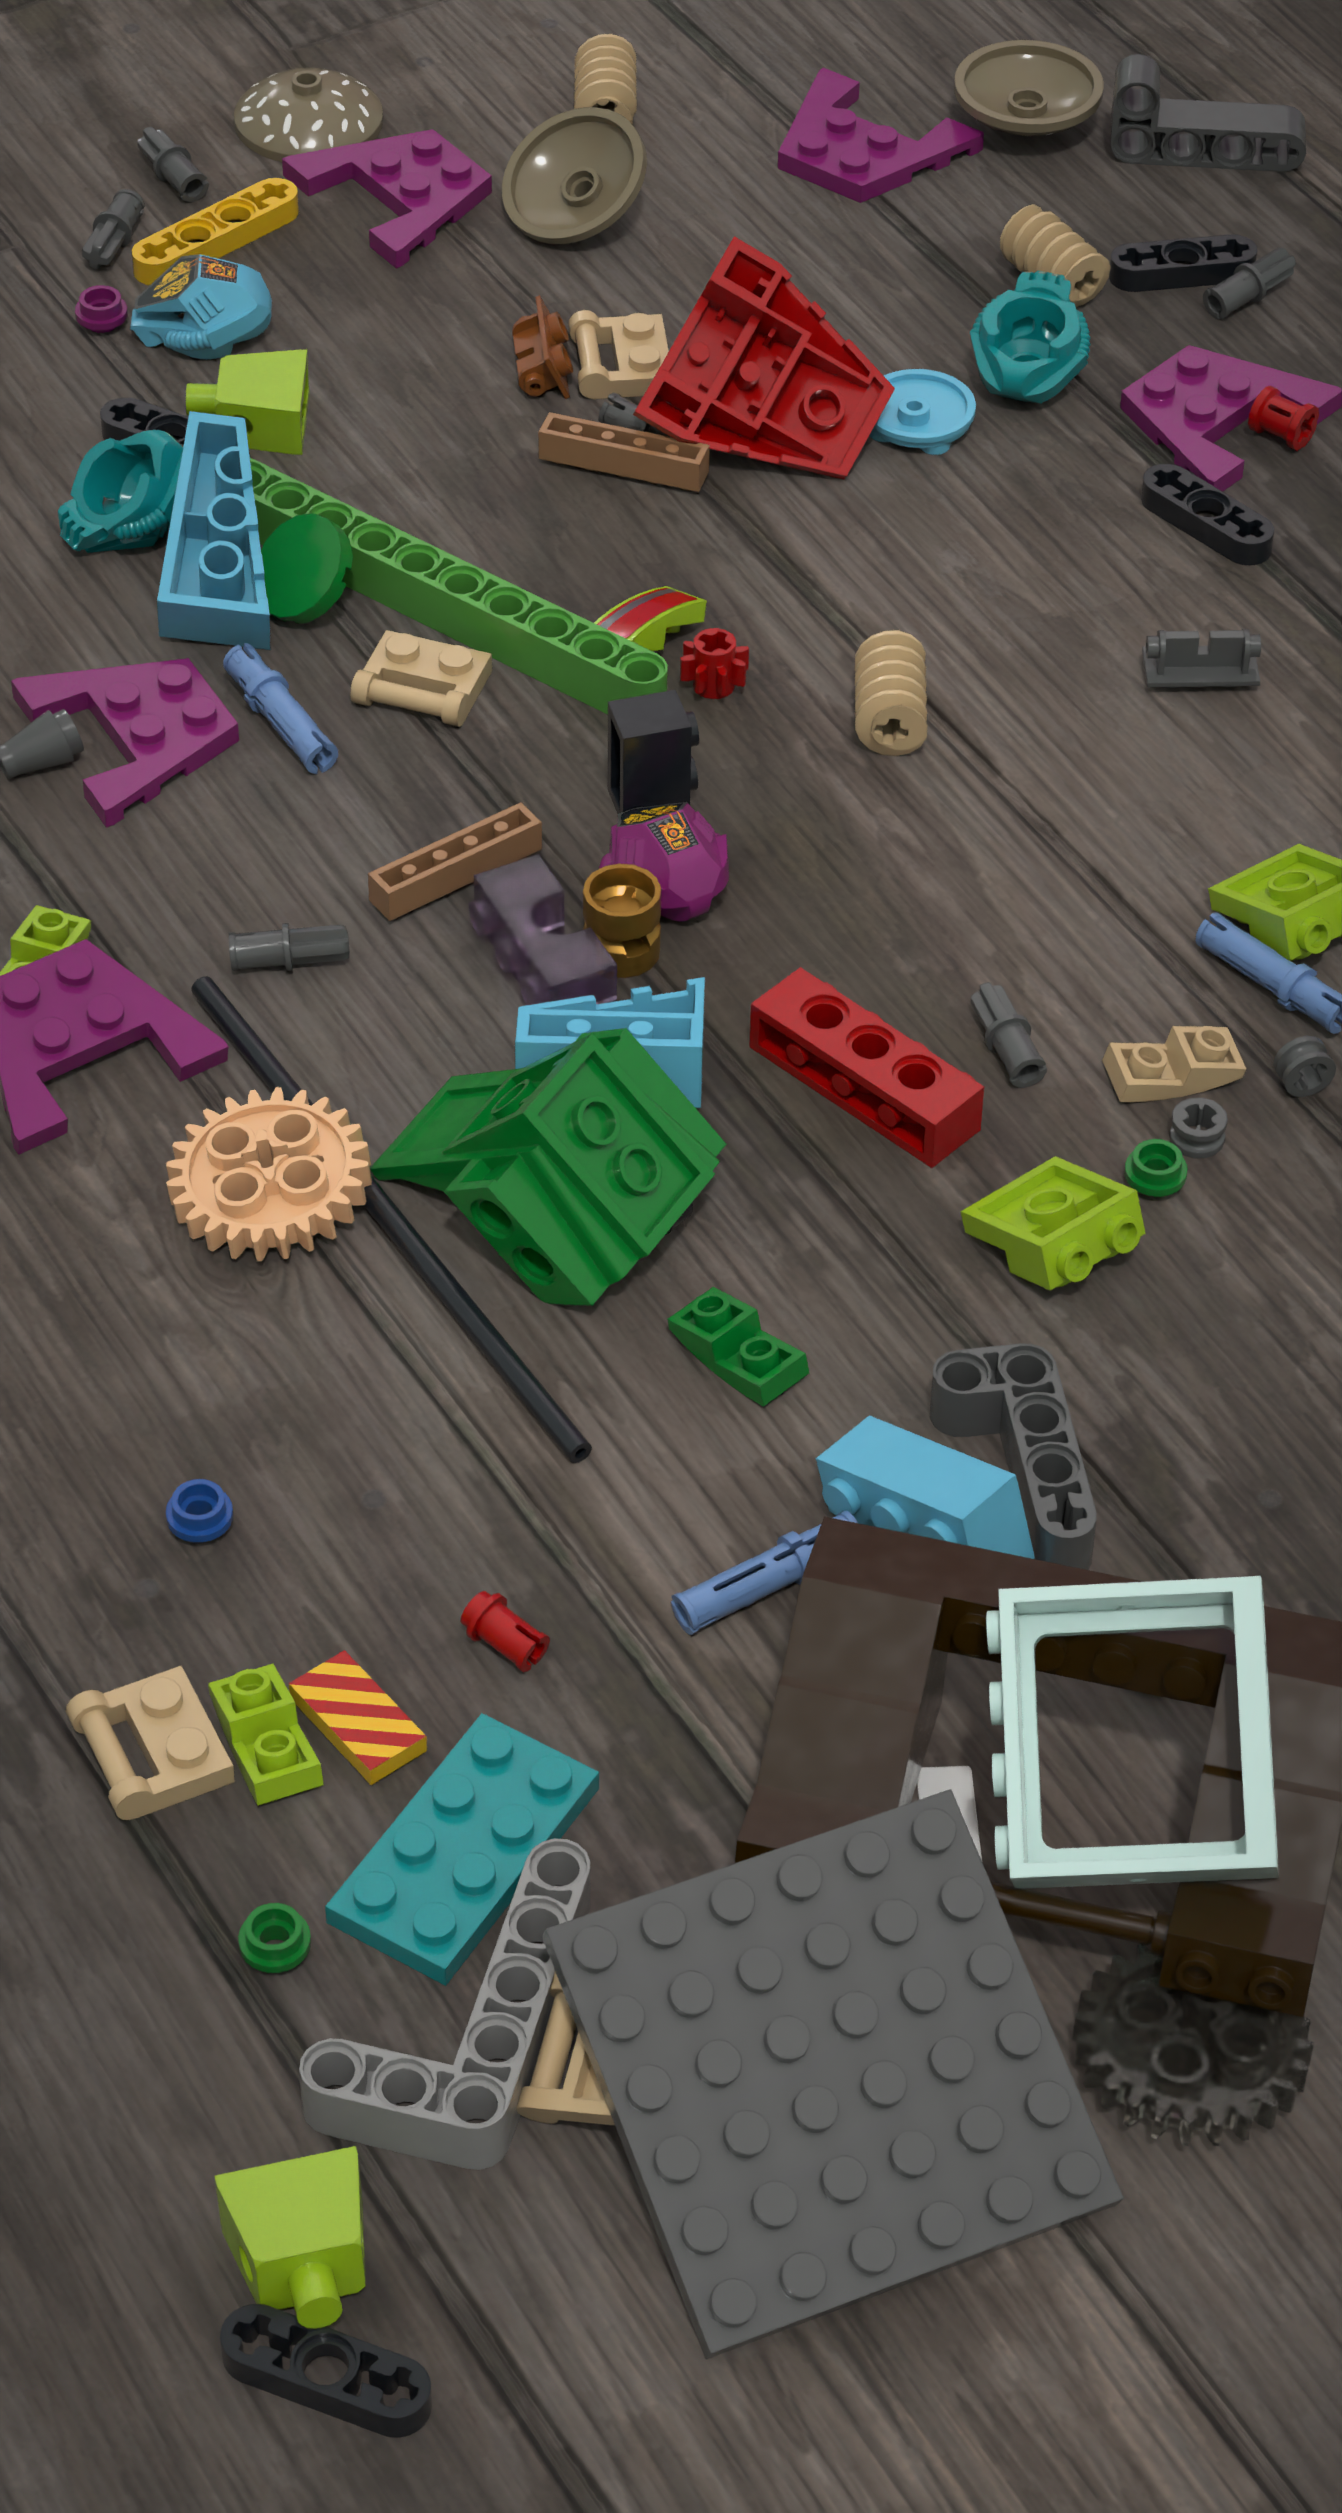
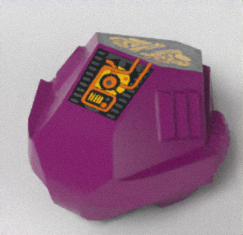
[599,802,729,921]

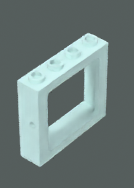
[986,1576,1279,1889]

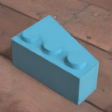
[515,977,705,1108]
[816,1415,1035,1559]

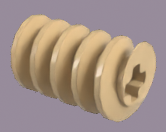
[574,34,637,124]
[1000,204,1111,307]
[855,630,927,756]

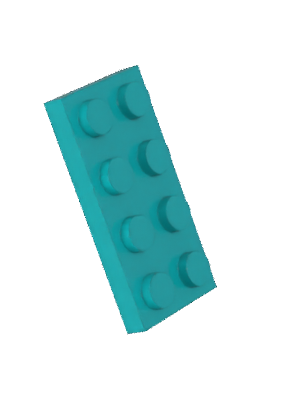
[325,1713,599,1986]

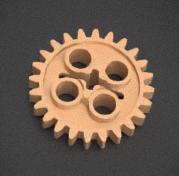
[166,1087,372,1261]

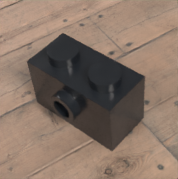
[608,690,699,814]

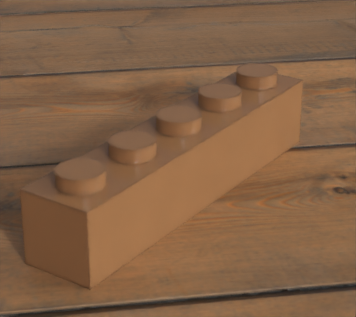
[538,412,710,492]
[368,802,542,921]

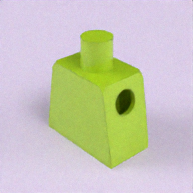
[186,349,310,455]
[214,2146,366,2329]

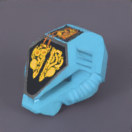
[130,254,272,360]

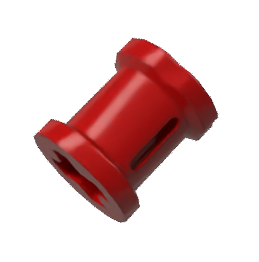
[1248,386,1319,451]

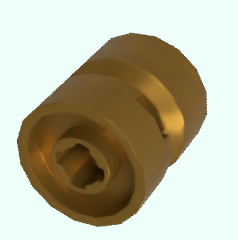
[583,863,661,978]

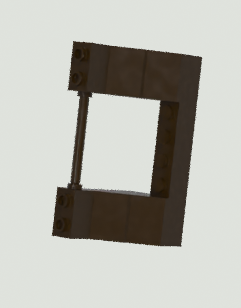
[735,1516,1342,2017]

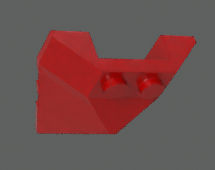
[633,236,895,479]

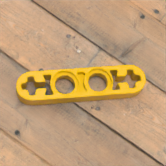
[132,178,299,285]

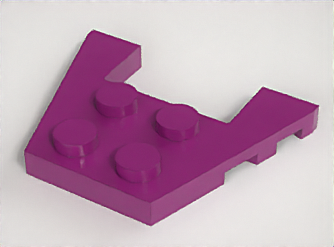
[778,68,984,203]
[282,129,492,269]
[1120,345,1342,492]
[11,658,239,828]
[0,939,229,1155]

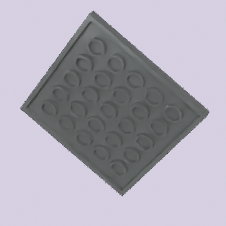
[542,1789,1124,2360]

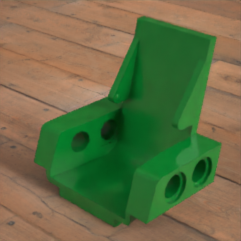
[370,1028,727,1306]

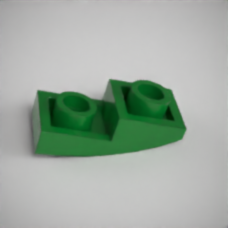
[667,1287,809,1407]

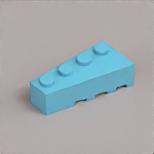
[157,411,270,650]

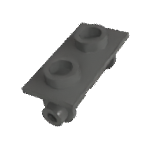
[1142,629,1261,688]

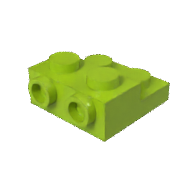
[1208,844,1342,961]
[960,1156,1146,1291]

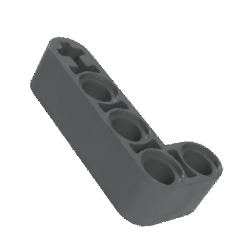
[1111,54,1306,172]
[930,1343,1097,1570]

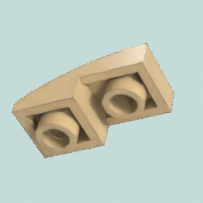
[1102,1026,1246,1102]

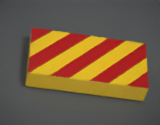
[289,1650,427,1785]

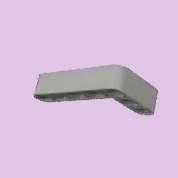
[299,1838,590,2170]

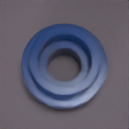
[166,1479,233,1542]

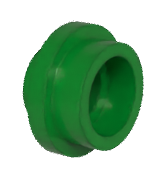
[1124,1139,1188,1197]
[238,1903,311,1973]

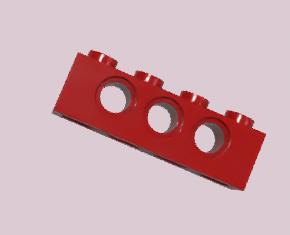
[749,967,984,1168]

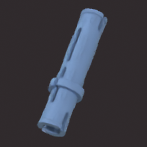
[223,643,338,774]
[1195,912,1342,1034]
[671,1511,858,1635]

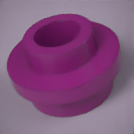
[75,285,128,333]

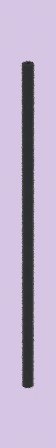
[191,976,592,1463]

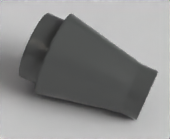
[0,709,84,780]

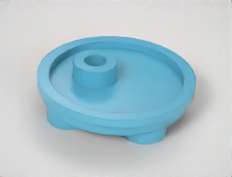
[869,369,976,455]

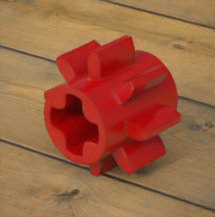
[680,628,749,699]

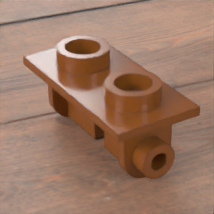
[512,295,573,399]

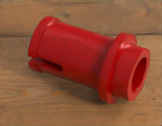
[460,1591,550,1673]

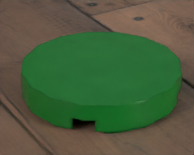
[261,513,353,624]

